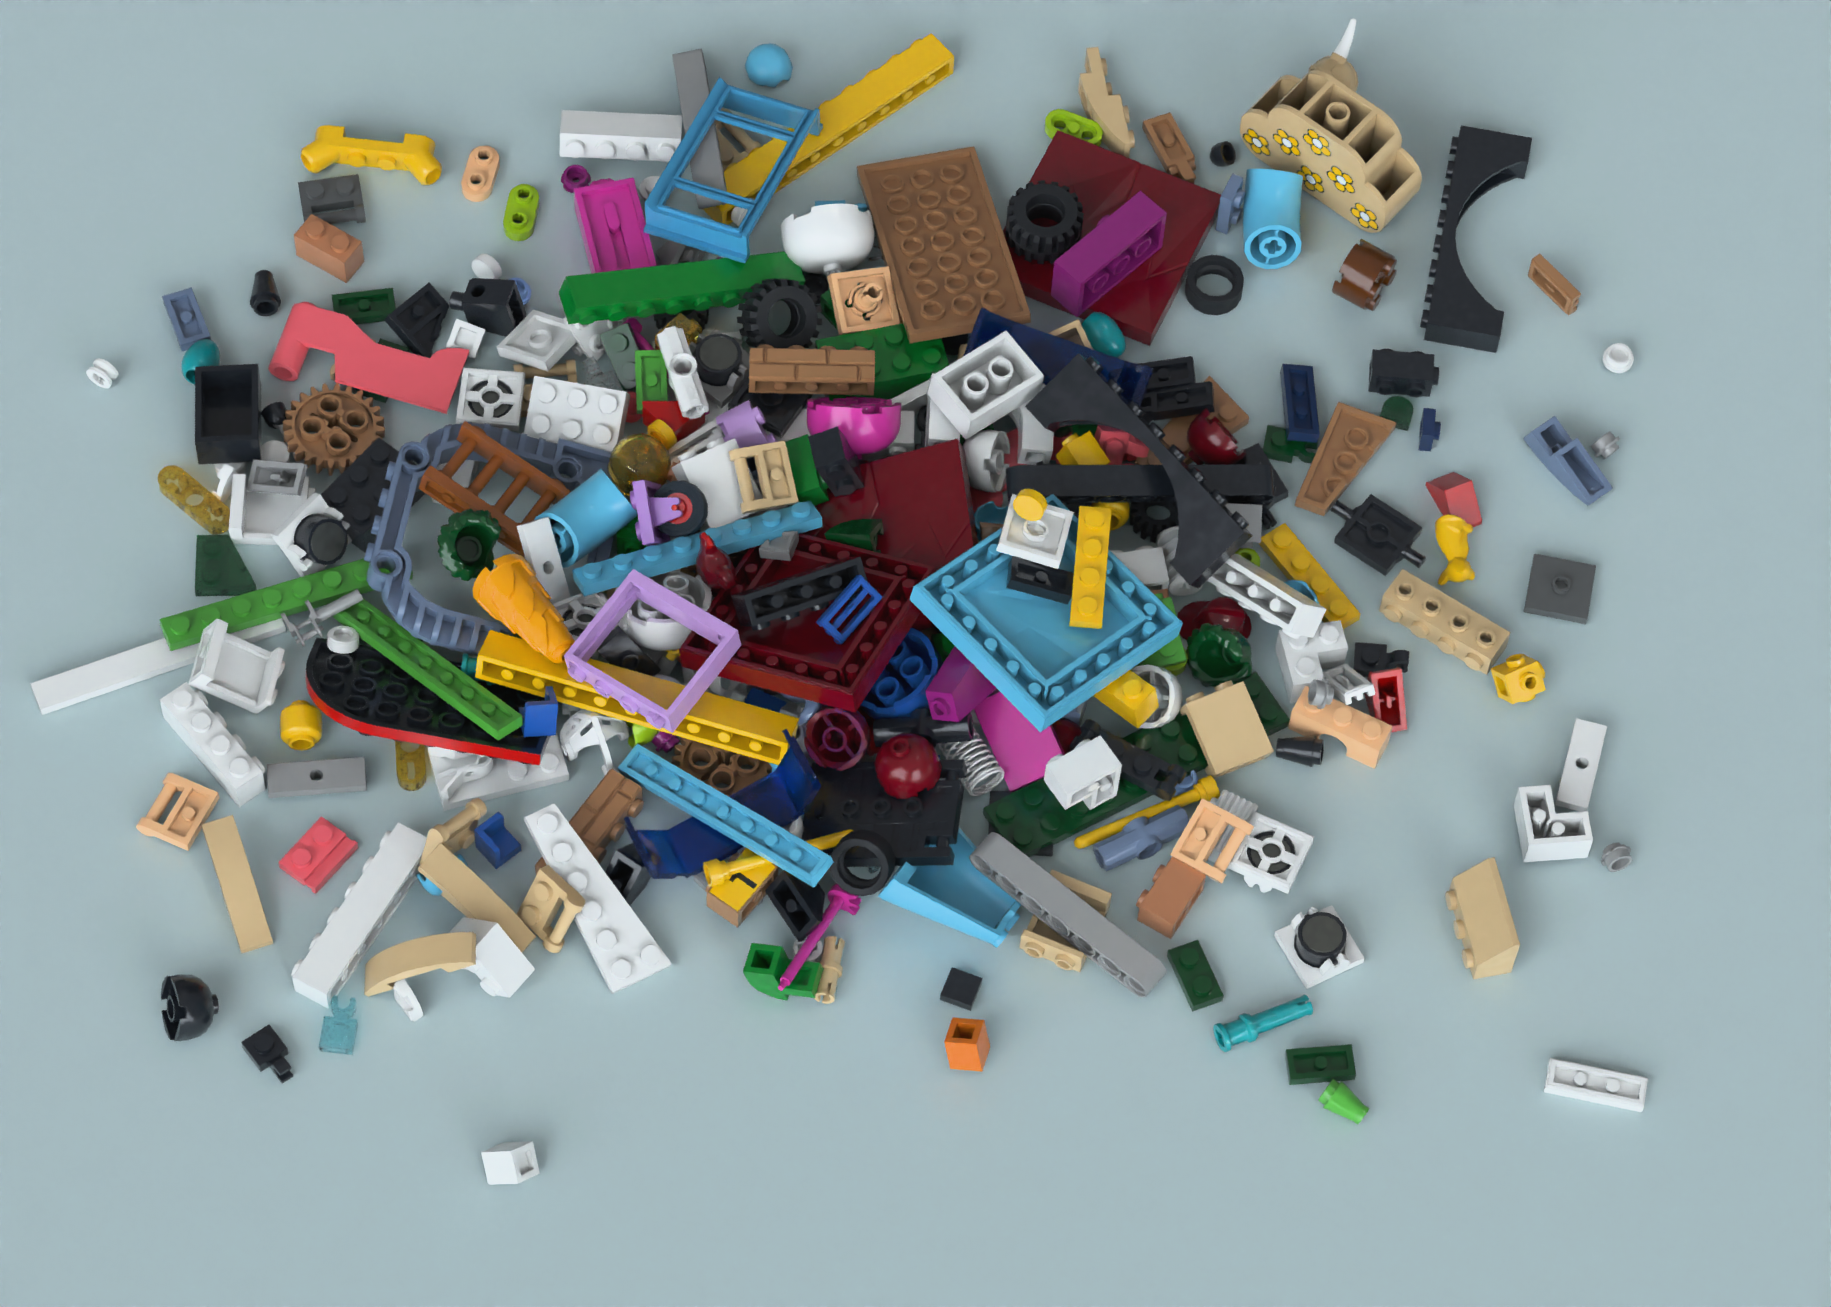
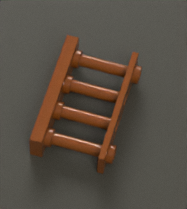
[418,421,570,558]

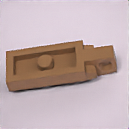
[1142,112,1196,184]

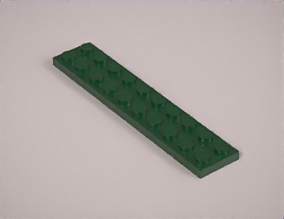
[983,671,1290,857]

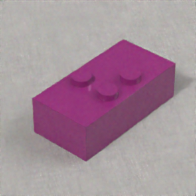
[1051,191,1167,317]

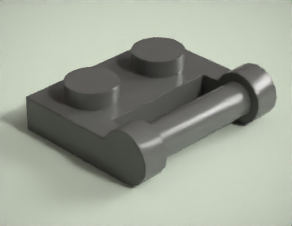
[298,174,366,224]

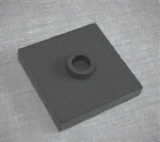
[1524,554,1596,624]

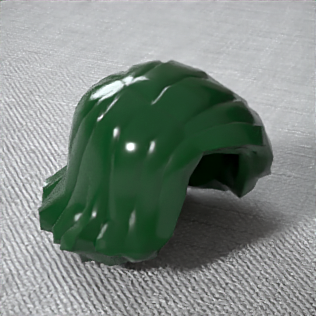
[437,508,501,581]
[1186,623,1252,687]

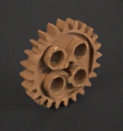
[283,383,385,476]
[672,737,773,806]

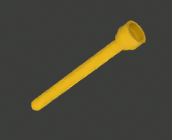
[1074,775,1220,849]
[703,829,853,887]

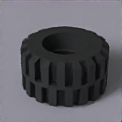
[1005,180,1084,264]
[737,278,822,348]

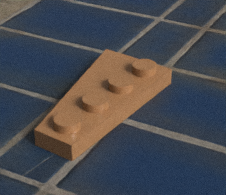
[1134,376,1249,465]
[1295,402,1396,516]

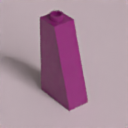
[926,646,997,722]

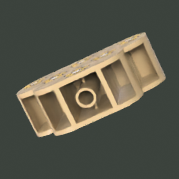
[1240,70,1422,233]

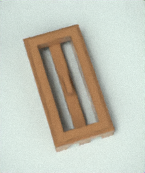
[1528,253,1581,315]

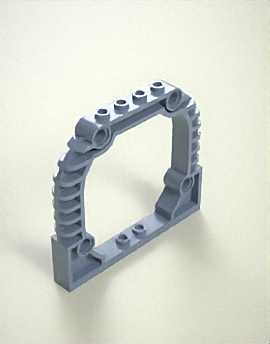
[364,421,632,656]

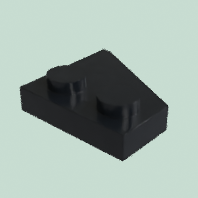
[384,282,450,358]

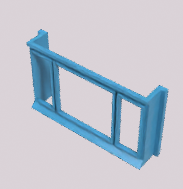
[644,77,823,264]

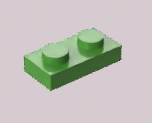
[635,350,668,414]

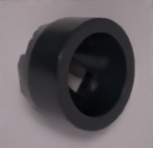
[1209,141,1236,167]

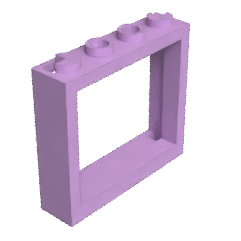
[564,569,741,733]

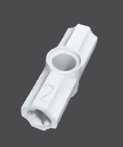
[657,326,709,419]

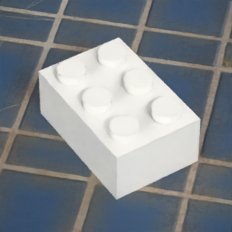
[928,331,1044,440]
[524,376,630,455]

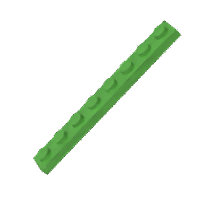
[160,558,413,651]
[332,598,523,741]

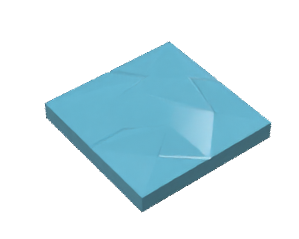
[909,494,1183,732]

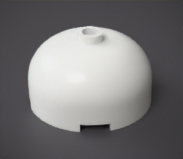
[781,203,874,276]
[615,569,712,651]

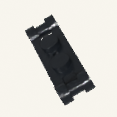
[1069,719,1187,801]

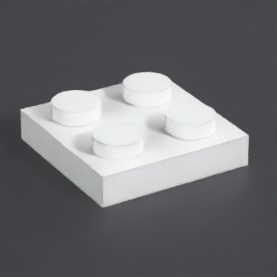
[497,310,577,372]
[996,494,1074,569]

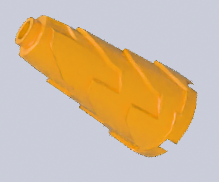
[473,554,575,663]

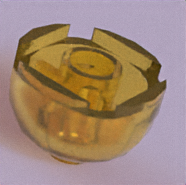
[607,433,671,496]

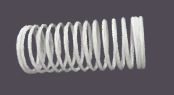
[937,727,1005,796]

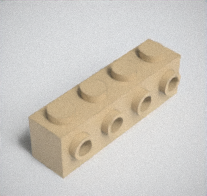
[1379,569,1511,675]

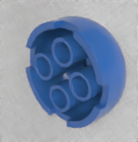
[859,628,943,720]

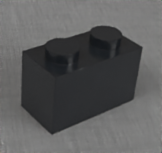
[808,426,865,497]

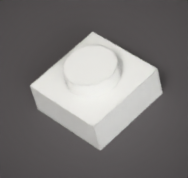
[446,319,486,359]

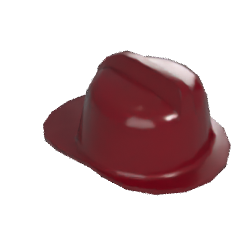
[1177,597,1252,640]

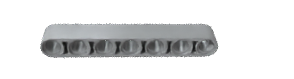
[672,48,727,209]
[969,832,1166,997]

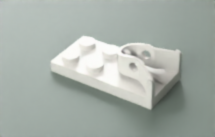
[427,732,569,811]

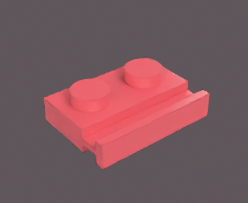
[279,816,358,894]

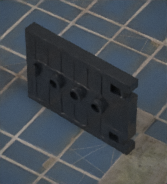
[801,759,967,867]

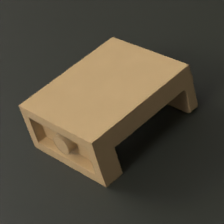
[1180,680,1274,779]
[1020,869,1112,972]

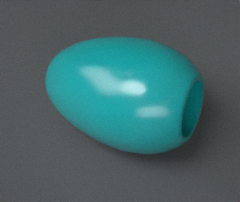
[1081,312,1126,358]
[181,339,220,385]

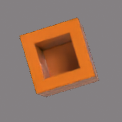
[944,1017,990,1072]

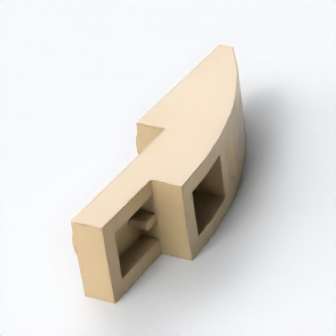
[1078,47,1135,158]

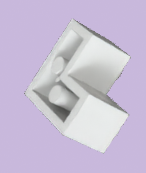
[1275,620,1348,703]
[1044,735,1122,810]
[1513,785,1593,862]
[449,917,535,998]

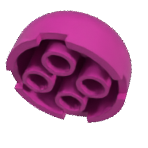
[807,397,901,459]

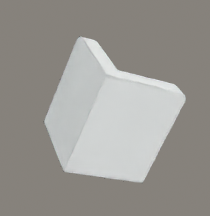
[481,1141,540,1185]

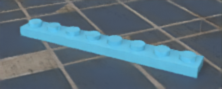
[572,501,823,597]
[618,744,834,887]

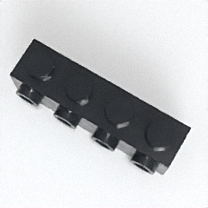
[731,557,868,631]

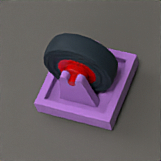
[630,480,708,546]

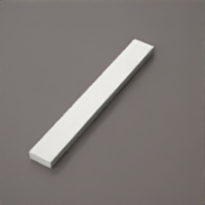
[30,618,286,715]

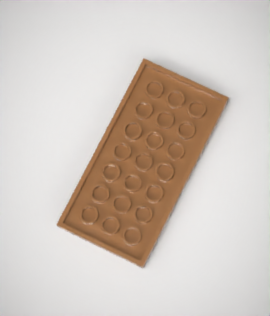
[857,146,1031,343]

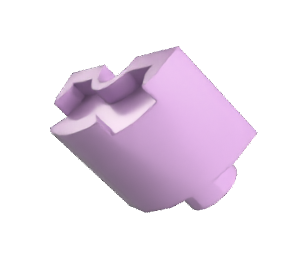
[716,400,778,448]

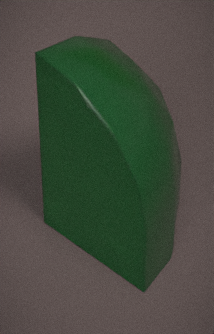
[824,519,884,553]

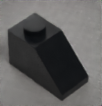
[605,843,659,906]
[765,870,825,942]

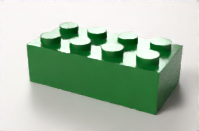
[815,324,949,401]

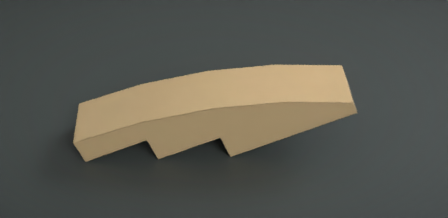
[201,815,273,954]
[418,843,536,952]

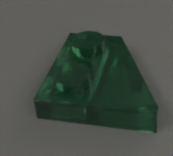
[195,535,257,597]

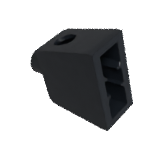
[449,278,527,337]

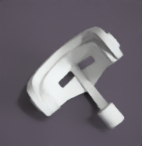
[560,709,629,775]

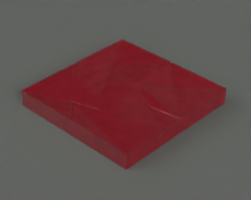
[1003,130,1221,346]
[788,439,978,631]
[679,533,937,712]

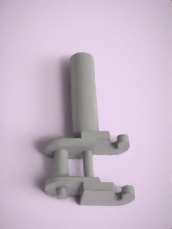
[280,589,363,647]

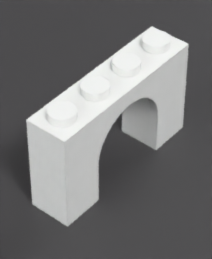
[925,373,1054,465]

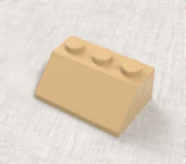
[1445,857,1520,979]

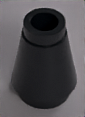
[250,270,281,316]
[1276,735,1324,767]

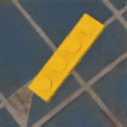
[1069,506,1112,629]
[1259,523,1361,629]

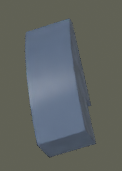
[1523,416,1613,506]

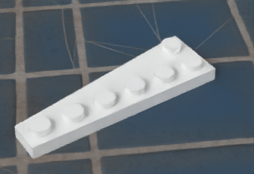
[524,803,671,994]

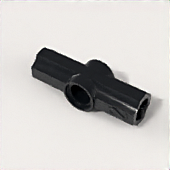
[873,708,974,748]

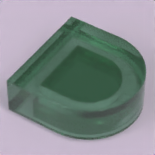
[1380,396,1413,431]

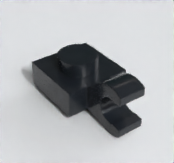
[1353,642,1409,677]
[241,1024,293,1083]

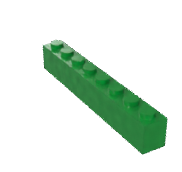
[558,251,805,325]

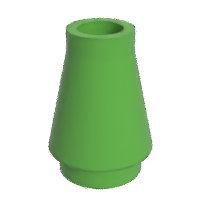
[1318,1079,1370,1124]

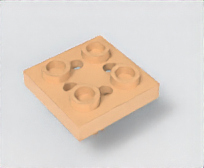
[827,266,900,335]

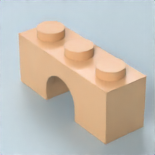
[1288,686,1393,769]

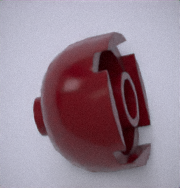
[1187,408,1247,465]
[804,706,871,770]
[875,733,942,799]

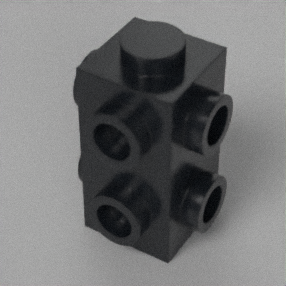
[1368,349,1439,398]

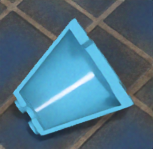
[878,828,1021,948]

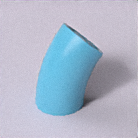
[1243,169,1303,269]
[534,468,638,568]

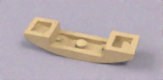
[364,932,476,997]

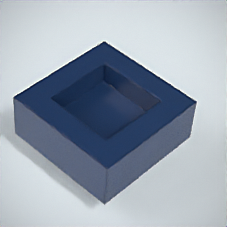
[1418,408,1441,452]

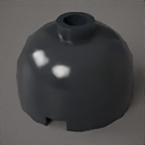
[161,974,219,1042]

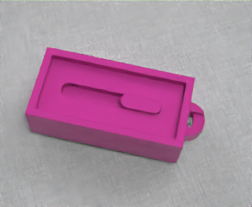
[574,178,657,273]

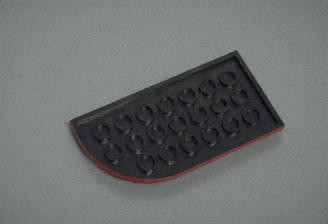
[305,637,562,765]

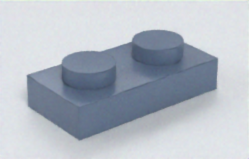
[1216,173,1246,234]
[162,287,211,352]

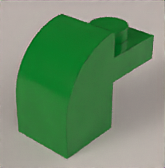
[743,943,823,1000]

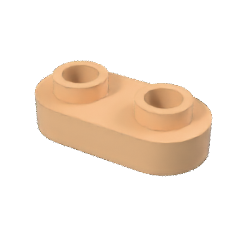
[461,146,500,202]

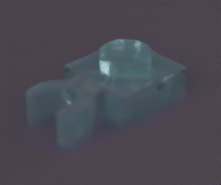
[319,995,358,1055]

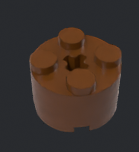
[1332,239,1397,311]

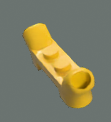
[301,125,442,185]

